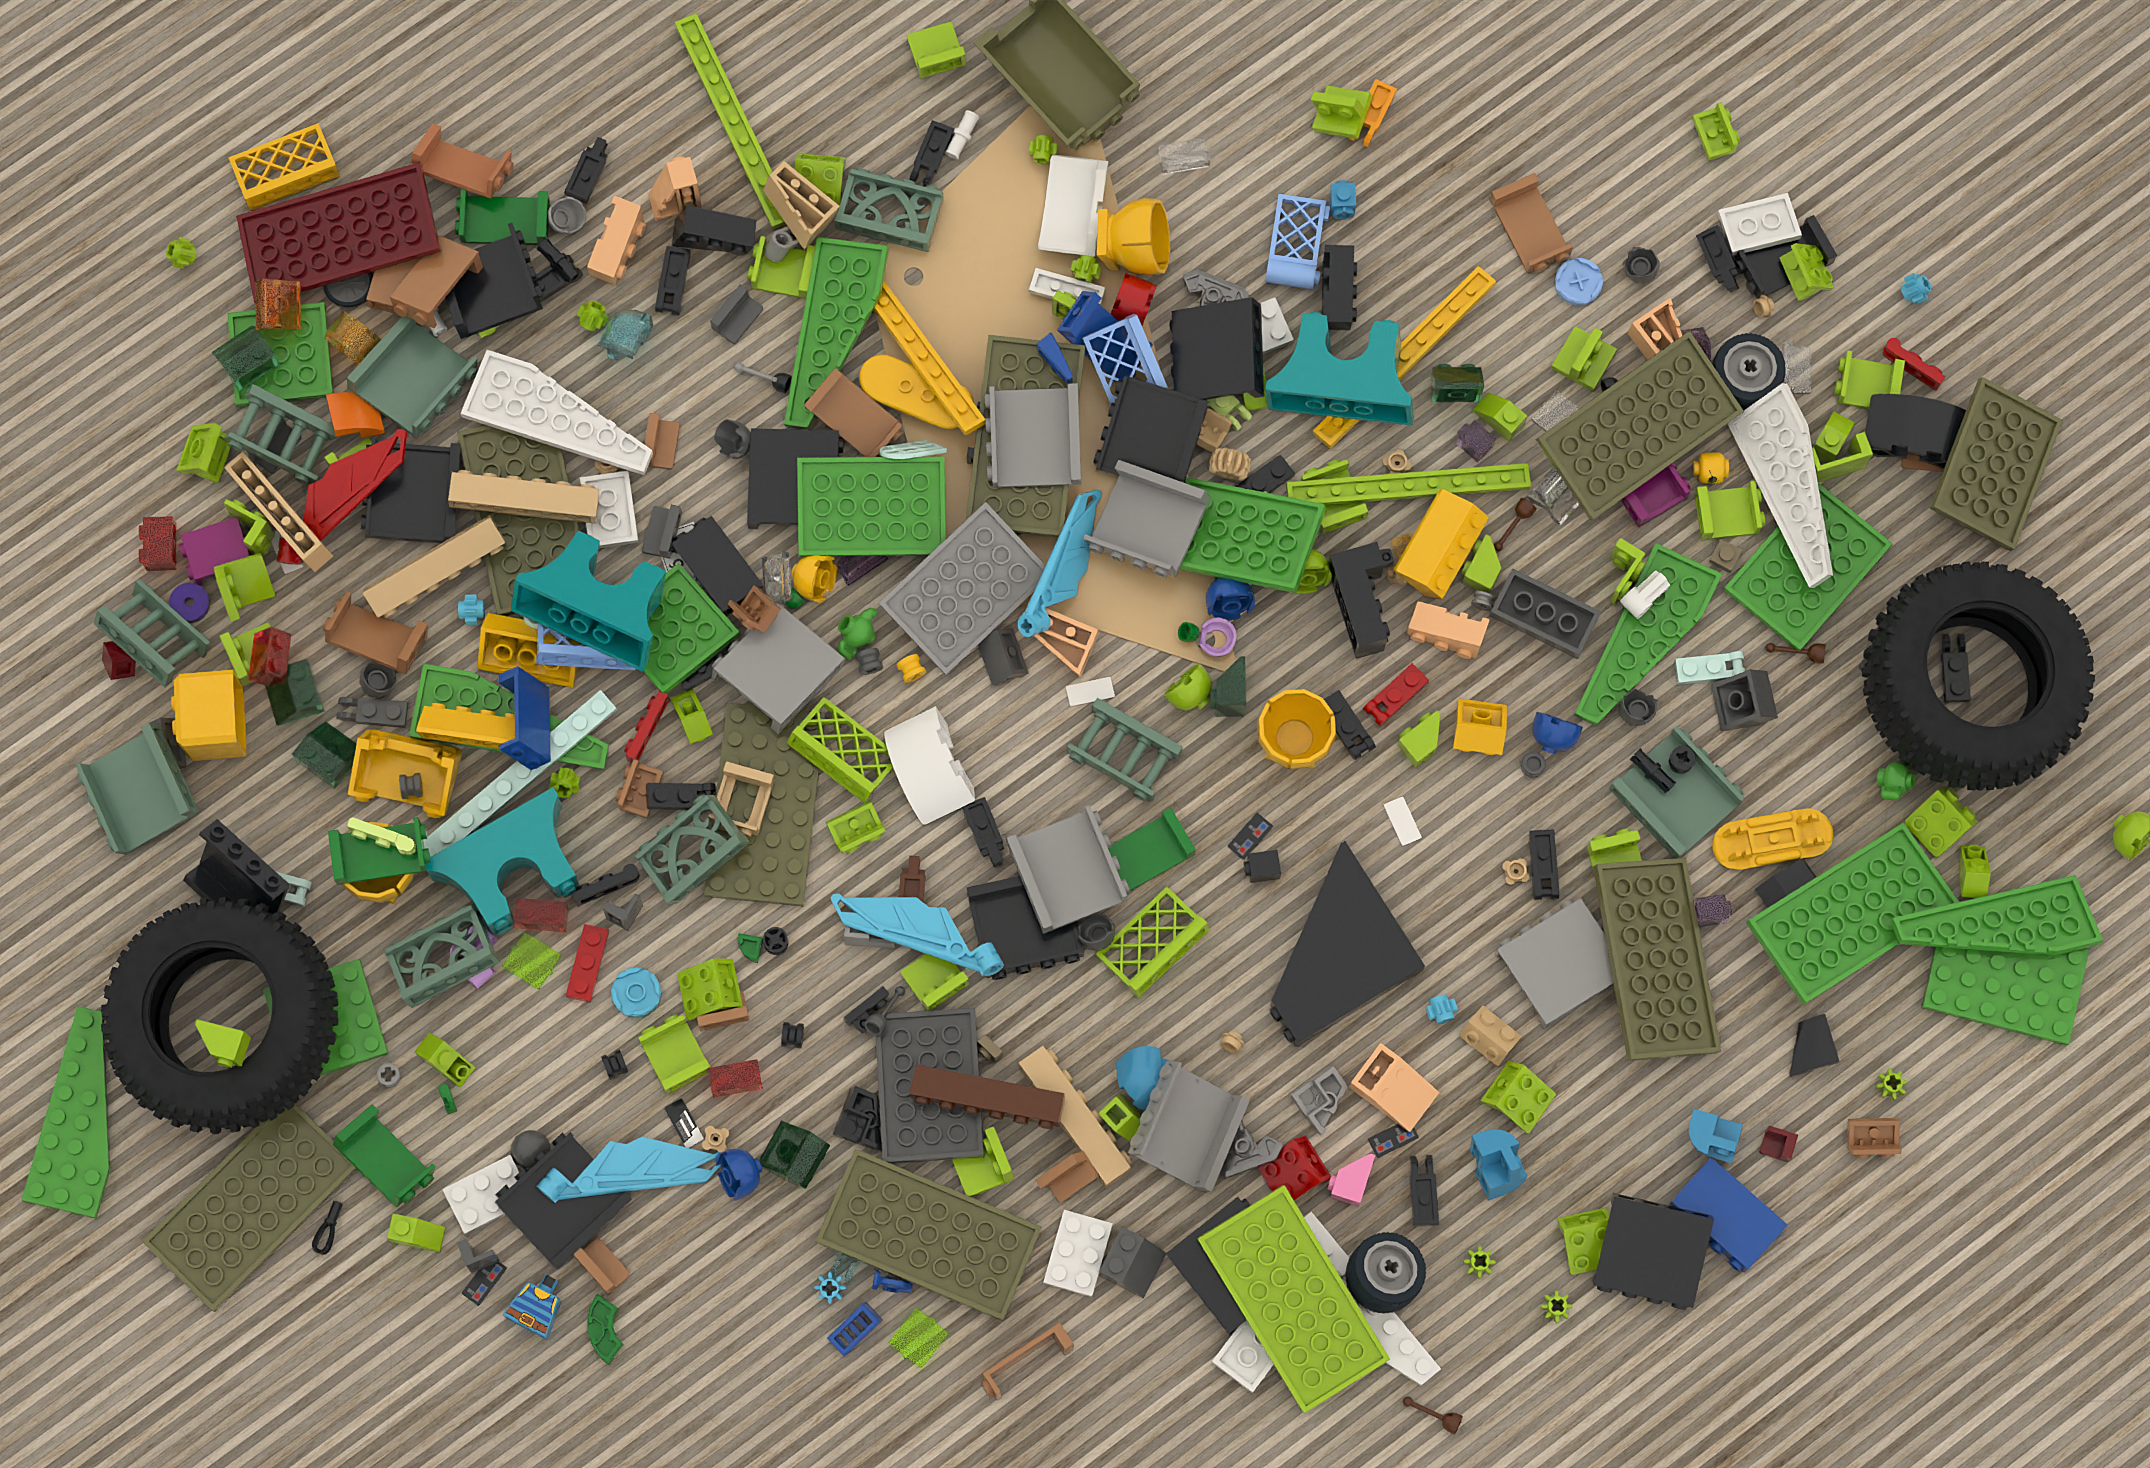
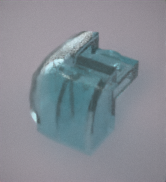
[598,309,653,360]

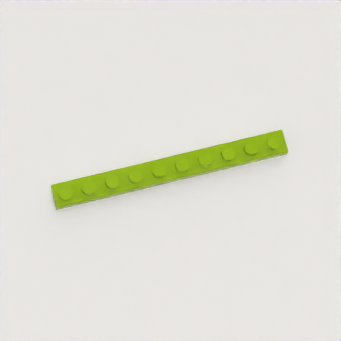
[675,13,786,230]
[1286,463,1531,505]

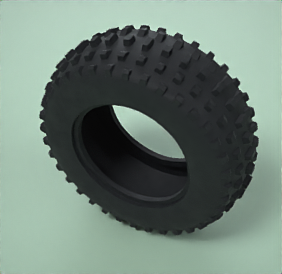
[1862,561,2095,791]
[101,897,339,1134]

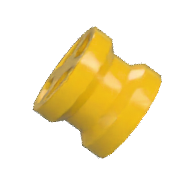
[896,654,927,683]

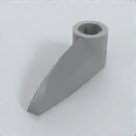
[764,226,800,262]

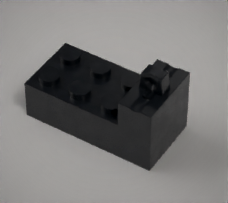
[1329,542,1394,659]

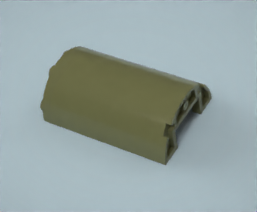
[973,0,1140,150]

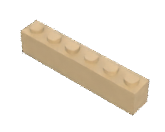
[224,451,333,572]
[448,470,599,524]
[362,515,505,618]
[1018,1046,1132,1188]

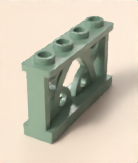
[834,168,943,252]
[634,794,750,904]
[384,905,500,1008]

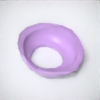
[1200,617,1237,657]

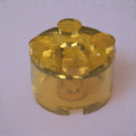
[324,311,381,365]

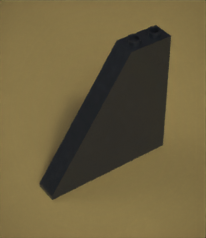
[1269,841,1425,1047]

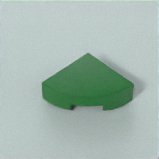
[738,933,763,963]
[438,1084,457,1114]

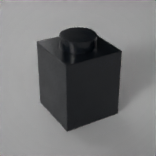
[1243,850,1281,883]

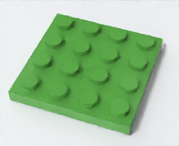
[227,302,334,408]
[643,563,741,694]
[263,959,388,1076]

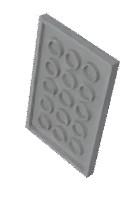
[878,502,1045,675]

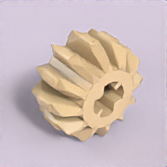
[1209,447,1251,482]

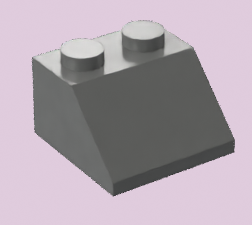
[1711,669,1778,731]
[1098,1227,1166,1299]

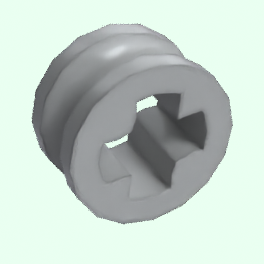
[1471,591,1496,611]
[377,1063,401,1088]

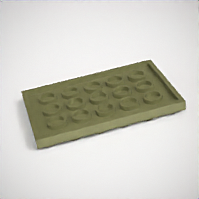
[1930,377,2063,551]

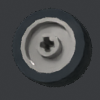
[1712,333,1785,410]
[1345,1232,1426,1314]

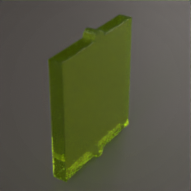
[502,932,562,990]
[888,1308,949,1369]

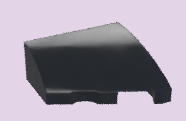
[1789,1014,1839,1077]
[833,1086,882,1151]

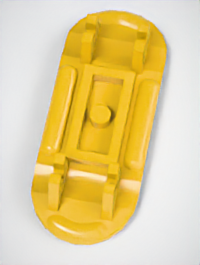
[859,355,974,429]
[1712,808,1834,870]

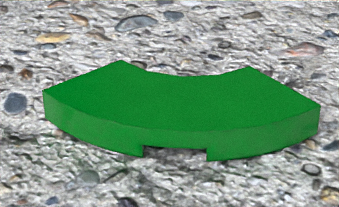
[587,1294,624,1365]

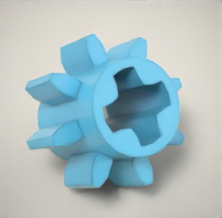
[1901,273,1931,304]
[458,594,485,625]
[1426,994,1458,1024]
[814,1271,847,1304]

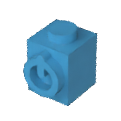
[1329,180,1356,220]

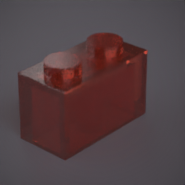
[139,516,176,571]
[248,627,291,687]
[514,898,569,933]
[708,1059,763,1098]

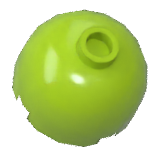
[1292,549,1332,594]
[1163,664,1212,711]
[2112,811,2150,861]

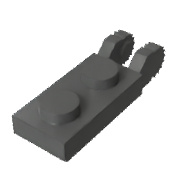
[336,697,408,728]

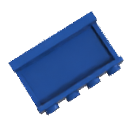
[1669,1157,1787,1272]

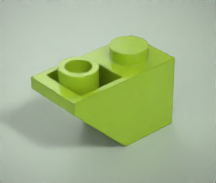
[1461,534,1501,593]
[1397,710,1441,768]
[1959,845,1991,898]
[414,1032,476,1088]
[1098,1093,1142,1142]

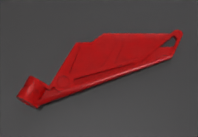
[277,429,407,565]

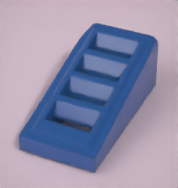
[1037,332,1073,385]
[827,1302,883,1357]

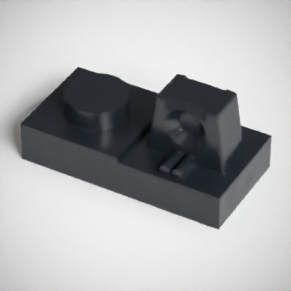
[843,986,889,1034]

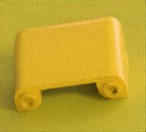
[348,729,462,818]

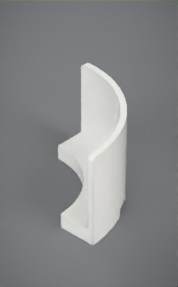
[1038,154,1108,257]
[884,706,975,825]

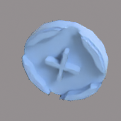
[1554,258,1603,306]

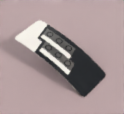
[665,1099,704,1148]

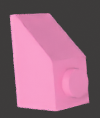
[1327,1154,1375,1207]

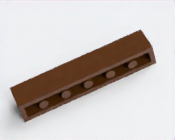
[910,1065,1065,1129]

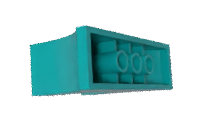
[1265,312,1414,426]
[511,531,666,672]
[427,788,580,935]

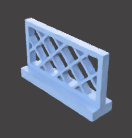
[1082,314,1168,405]
[536,623,635,671]

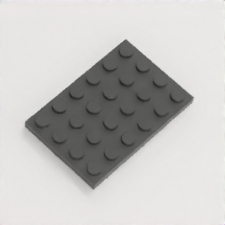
[876,1007,984,1164]

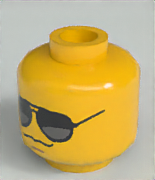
[1693,452,1729,484]

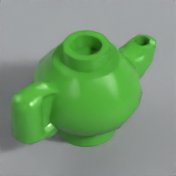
[837,608,878,660]
[1877,761,1916,800]

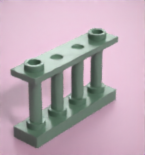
[223,384,336,484]
[94,579,210,687]
[1067,698,1182,802]

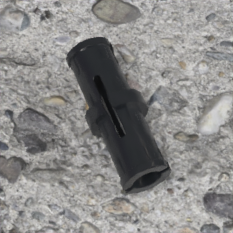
[537,239,581,284]
[1630,748,1676,794]

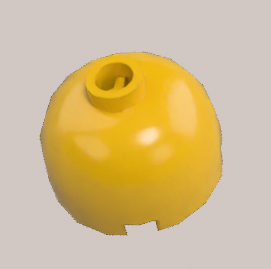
[792,555,838,603]

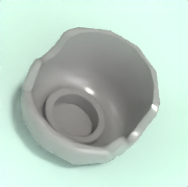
[547,197,586,235]

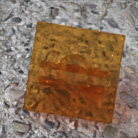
[256,279,301,331]

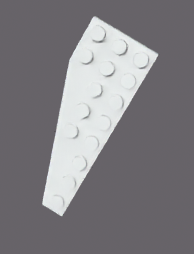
[461,350,653,475]
[1727,383,1833,588]
[1304,1212,1441,1386]

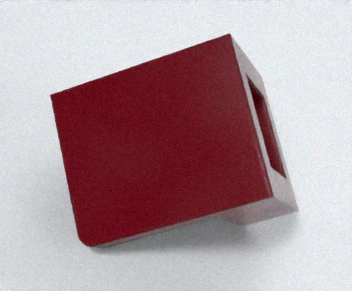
[102,641,136,680]
[1759,1126,1798,1162]

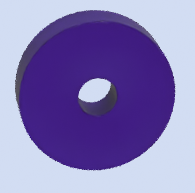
[169,583,210,623]

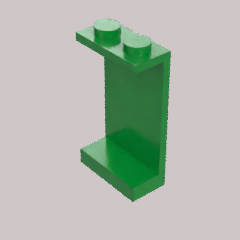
[455,189,550,245]
[1108,808,1196,891]
[328,817,431,885]
[333,1104,436,1208]

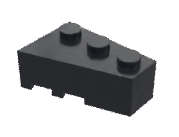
[671,205,757,255]
[1322,245,1357,330]

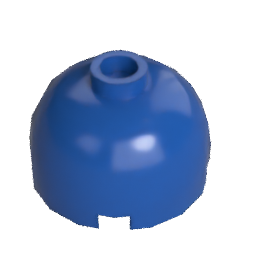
[1206,578,1255,621]
[1532,712,1583,754]
[716,1148,762,1201]

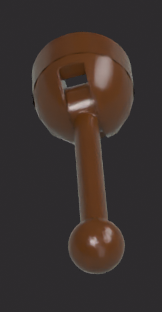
[1494,498,1537,552]
[1765,643,1826,664]
[1403,1397,1463,1435]

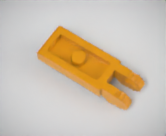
[1349,79,1397,147]

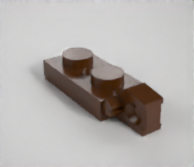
[899,855,926,903]

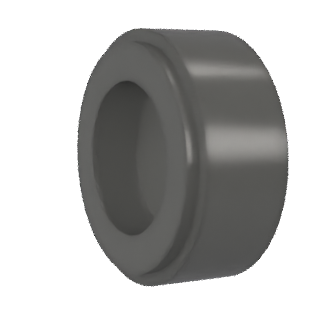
[1521,752,1546,778]

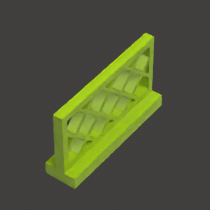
[787,697,893,803]
[1096,886,1210,999]

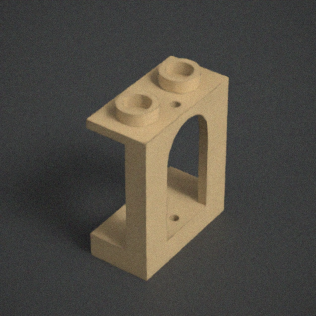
[709,762,775,837]

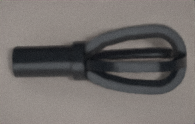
[312,1201,343,1255]

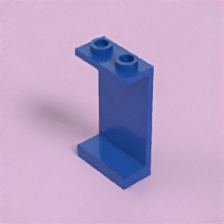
[1057,291,1153,382]
[499,666,551,770]

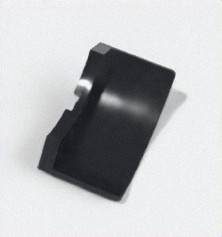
[1865,394,1966,469]

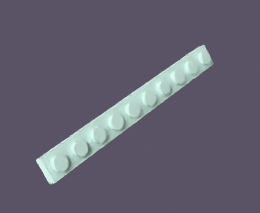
[423,690,617,857]

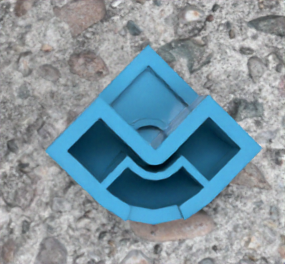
[1116,1046,1169,1111]
[1689,1109,1743,1163]
[1470,1129,1527,1201]

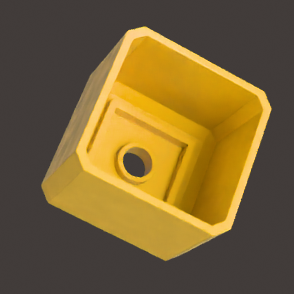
[171,670,247,761]

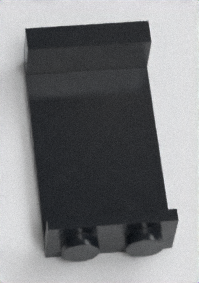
[1735,215,1837,299]
[671,516,764,617]

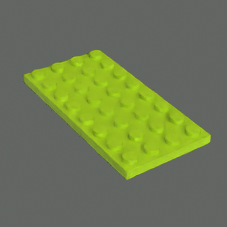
[1197,1185,1390,1413]

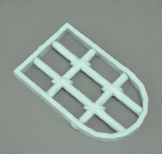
[880,440,947,459]

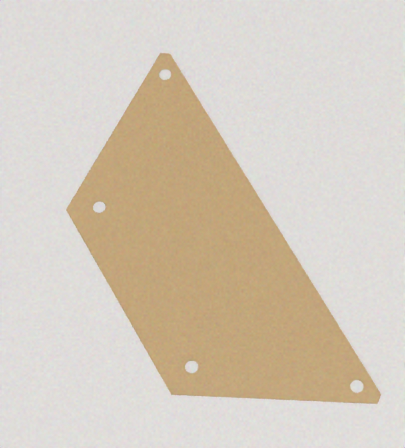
[876,106,1236,673]

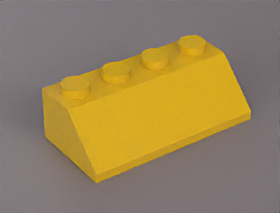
[1393,489,1489,599]
[477,613,581,688]
[416,703,515,749]

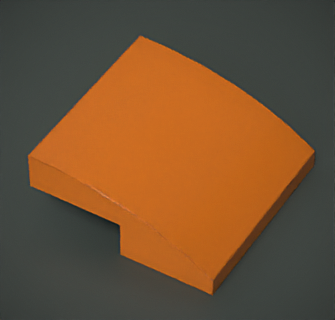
[326,392,385,438]

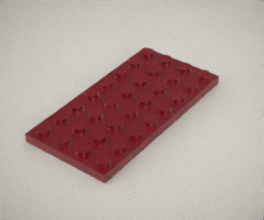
[236,162,441,305]

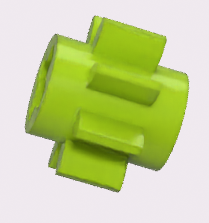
[1028,135,1058,164]
[166,237,196,269]
[1070,255,1102,283]
[576,301,609,331]
[549,767,580,799]
[1875,1068,1908,1101]
[1463,1246,1496,1279]
[1540,1291,1573,1324]

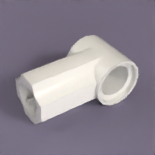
[1620,570,1670,619]

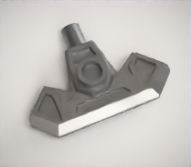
[1182,269,1249,306]
[1219,1120,1283,1178]

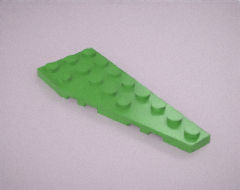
[784,237,889,429]
[1574,543,1722,726]
[409,664,609,770]
[1891,875,2103,955]
[22,1006,110,1219]

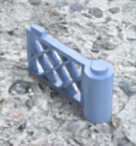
[1265,194,1330,290]

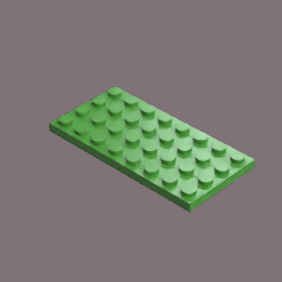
[1746,823,1959,1005]

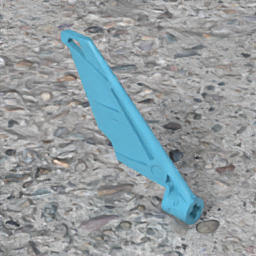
[1018,490,1101,637]
[831,894,1004,976]
[536,1137,721,1203]

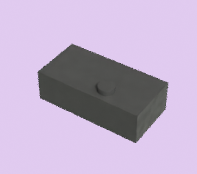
[1490,568,1601,659]

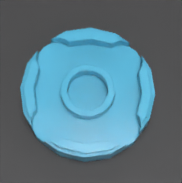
[611,967,662,1018]

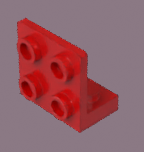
[1257,1135,1331,1201]

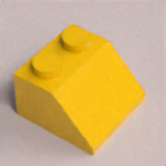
[1453,698,1507,755]

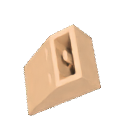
[1349,1043,1440,1133]

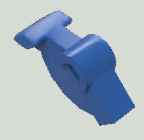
[872,1270,912,1293]

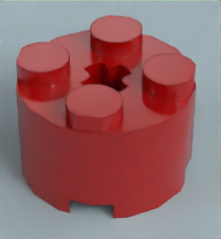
[1111,273,1157,326]

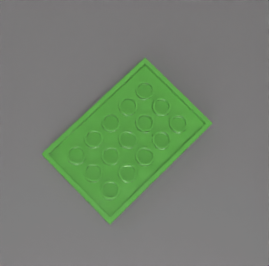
[797,457,946,557]
[1179,477,1326,593]
[1723,483,1892,651]
[1922,947,2089,1046]

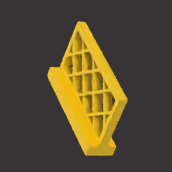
[228,123,340,211]

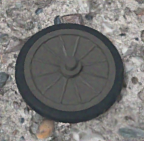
[323,272,373,307]

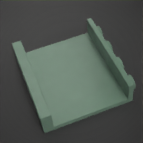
[347,316,478,438]
[75,723,200,855]
[1609,726,1744,859]

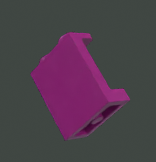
[1620,461,1690,528]
[179,517,251,585]

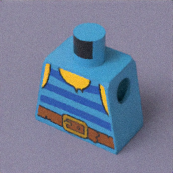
[503,1274,561,1340]

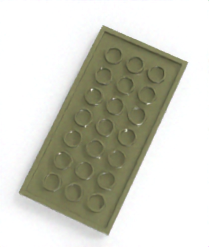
[1535,331,1744,520]
[966,335,1085,537]
[457,425,580,616]
[704,703,826,907]
[1593,858,1721,1061]
[142,1102,357,1312]
[815,1149,1042,1321]

